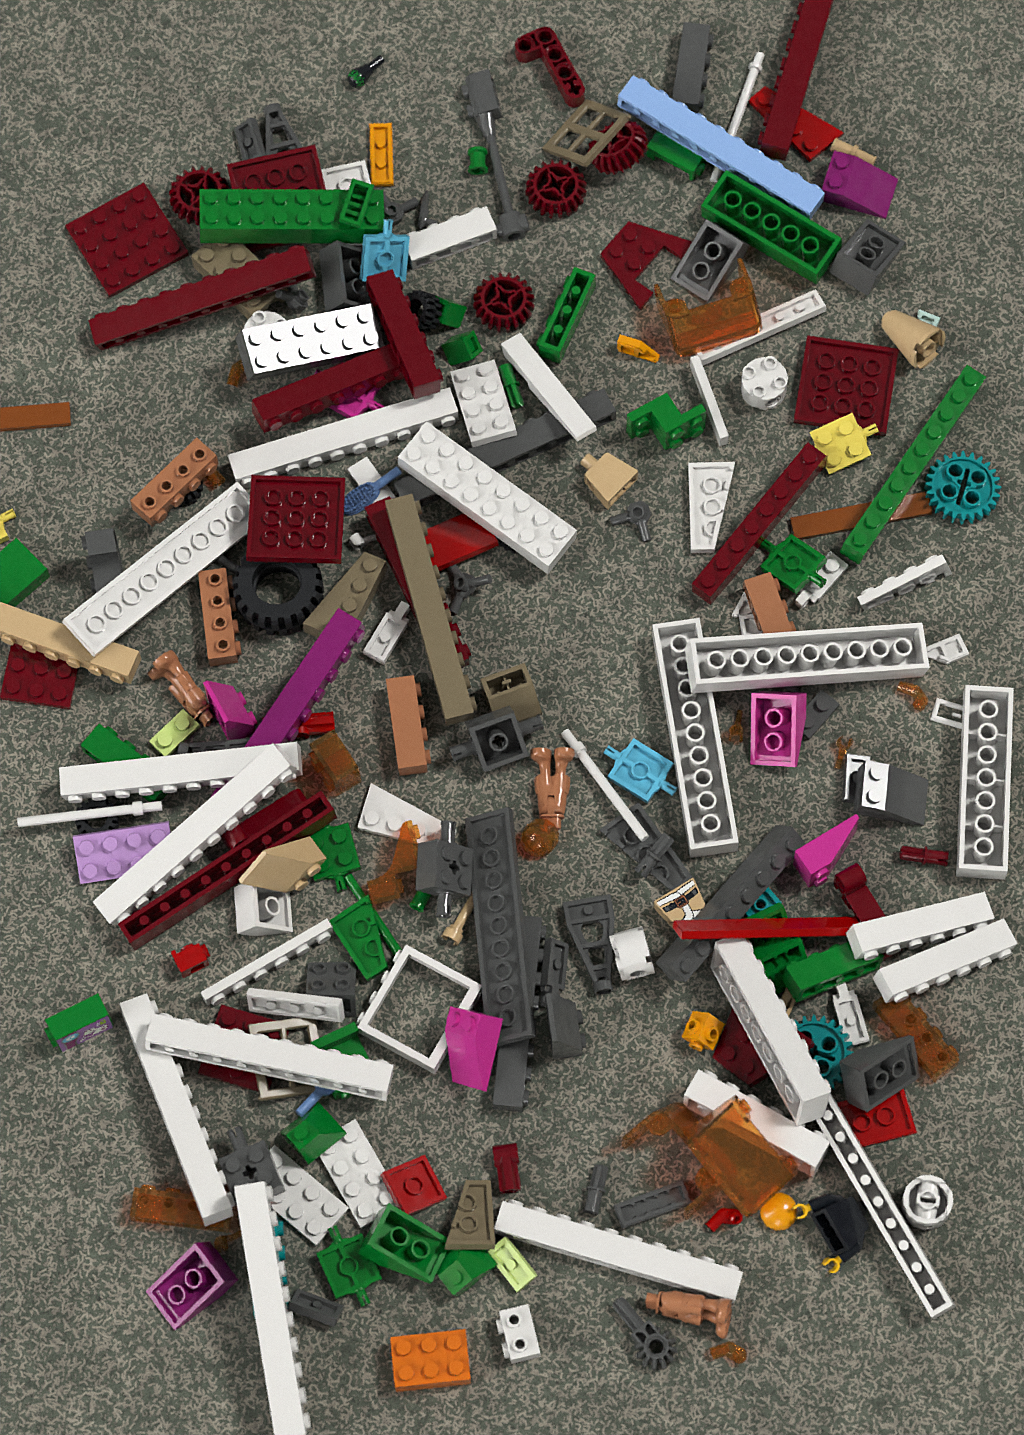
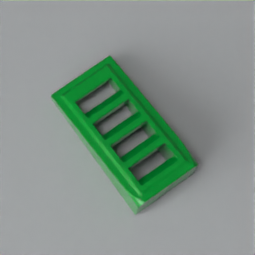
[338,178,374,229]

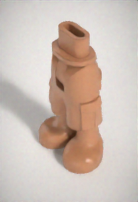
[147,650,215,727]
[530,747,575,830]
[646,1290,732,1339]

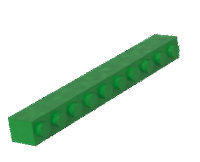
[839,365,986,565]

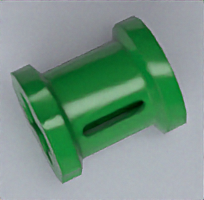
[468,146,488,175]

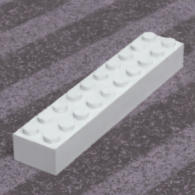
[652,618,739,858]
[685,623,930,693]
[234,1181,311,1435]

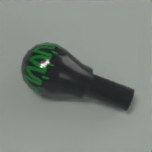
[347,55,385,88]

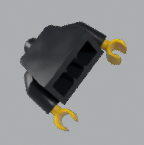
[791,1193,869,1273]

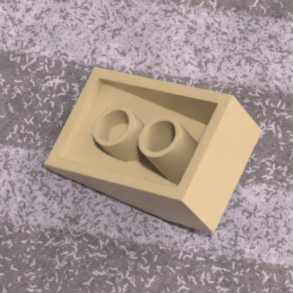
[239,836,327,893]

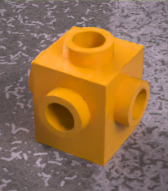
[681,1011,725,1051]

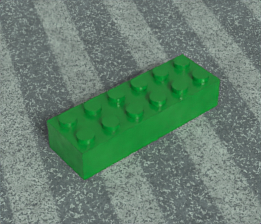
[701,170,842,285]

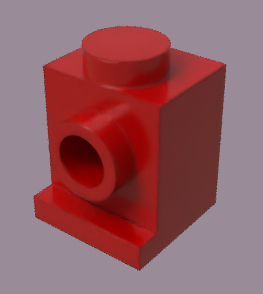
[171,943,211,978]

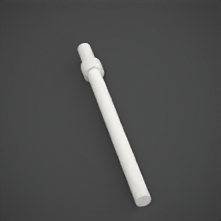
[561,729,649,842]
[17,801,163,827]

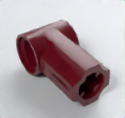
[492,1143,521,1194]

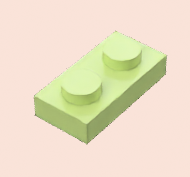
[149,709,200,756]
[488,1237,538,1292]

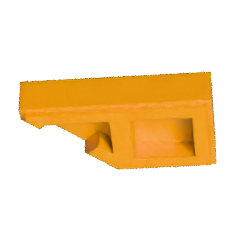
[617,334,660,363]

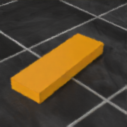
[369,123,394,187]

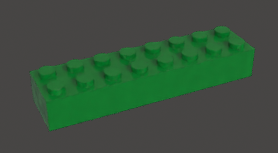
[199,189,384,243]

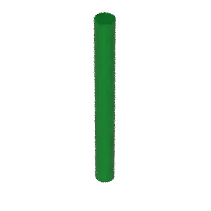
[344,874,402,956]

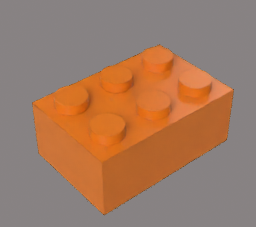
[390,1329,471,1392]

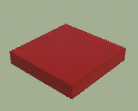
[380,1155,447,1215]

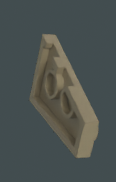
[445,1180,495,1250]

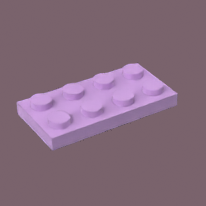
[73,821,171,884]

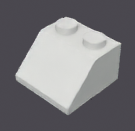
[234,884,293,936]

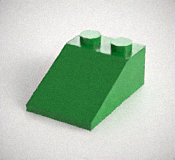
[358,1203,448,1284]

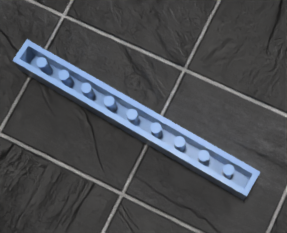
[617,75,825,220]

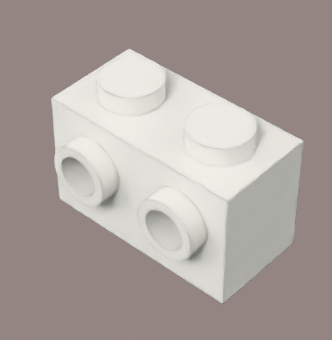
[495,1304,541,1364]

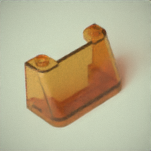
[687,1094,798,1218]

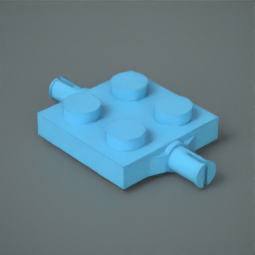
[360,219,410,281]
[604,738,678,804]

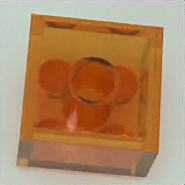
[308,729,361,797]

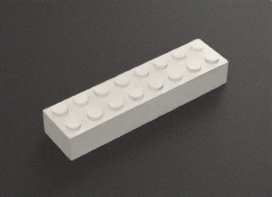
[398,421,577,574]
[956,685,1014,880]
[710,938,831,1126]

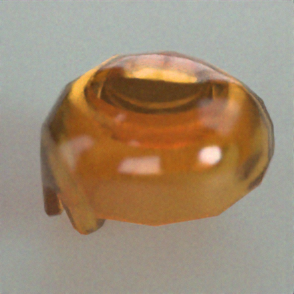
[520,818,559,858]

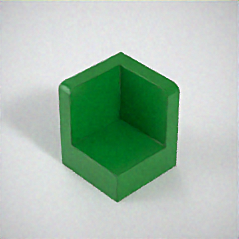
[435,295,467,328]
[441,330,483,365]

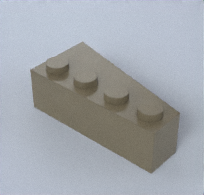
[303,552,387,638]

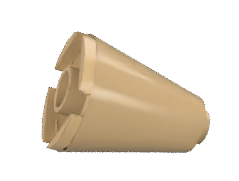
[881,310,946,369]

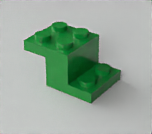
[626,392,706,450]
[745,902,807,995]

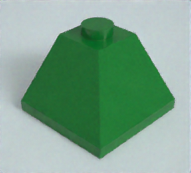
[280,1102,347,1165]
[437,1249,498,1296]

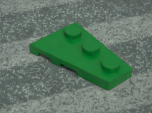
[329,894,389,982]

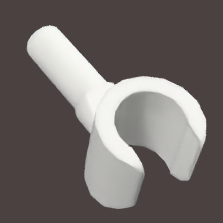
[349,533,377,550]

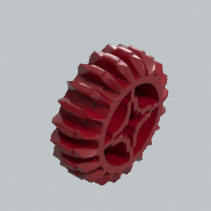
[588,120,649,175]
[525,159,586,219]
[169,165,230,226]
[473,272,535,333]

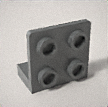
[306,962,356,1017]

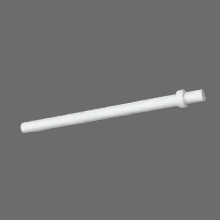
[710,52,765,183]

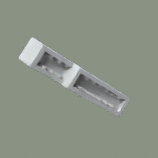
[501,333,597,441]

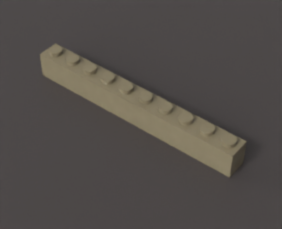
[385,494,477,726]

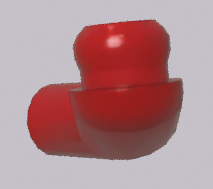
[705,1208,743,1233]

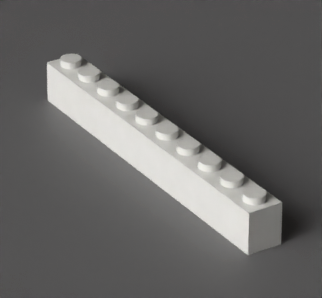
[228,387,459,488]
[59,742,303,803]
[93,743,297,925]
[119,993,236,1227]
[145,1013,394,1101]
[816,1093,956,1319]
[494,1200,743,1305]

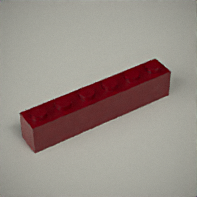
[366,269,443,399]

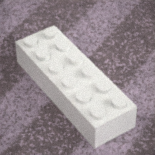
[683,1069,830,1177]

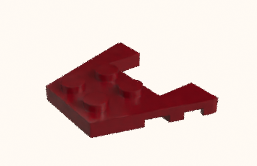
[600,221,692,310]
[712,1008,815,1088]

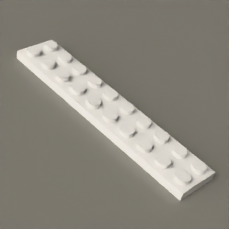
[62,482,250,657]

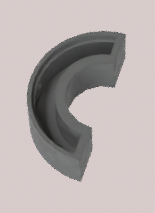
[81,528,123,593]

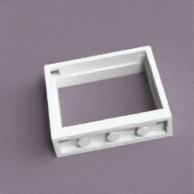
[356,945,482,1074]

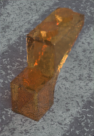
[367,820,421,905]

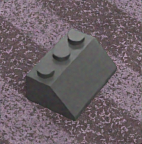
[319,240,376,313]

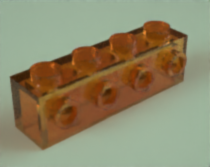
[872,994,959,1083]
[130,1185,234,1233]

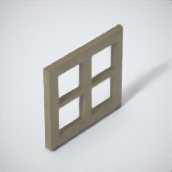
[542,99,631,167]
[247,1018,319,1101]

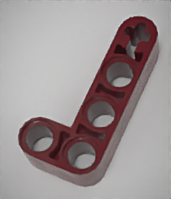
[515,26,585,108]
[221,789,307,850]
[833,863,904,961]

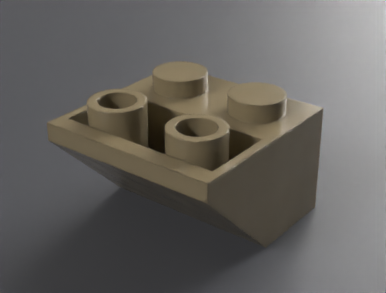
[480,663,542,722]

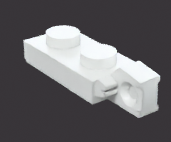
[795,551,849,609]
[363,601,411,665]
[832,983,870,1046]

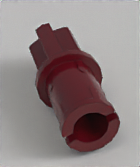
[899,845,949,867]

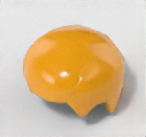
[760,1192,798,1231]

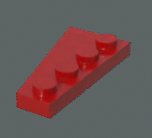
[748,86,844,162]

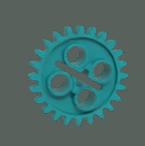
[924,451,1001,525]
[794,1015,854,1090]

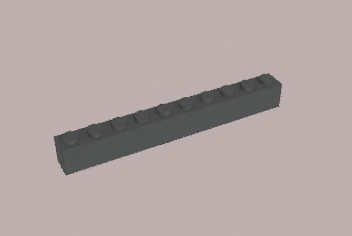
[394,388,616,507]

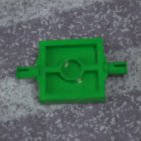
[760,534,827,594]
[310,823,361,893]
[316,1225,382,1307]

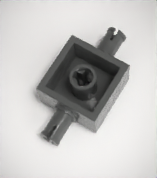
[449,705,544,772]
[416,820,473,918]
[218,1126,286,1211]

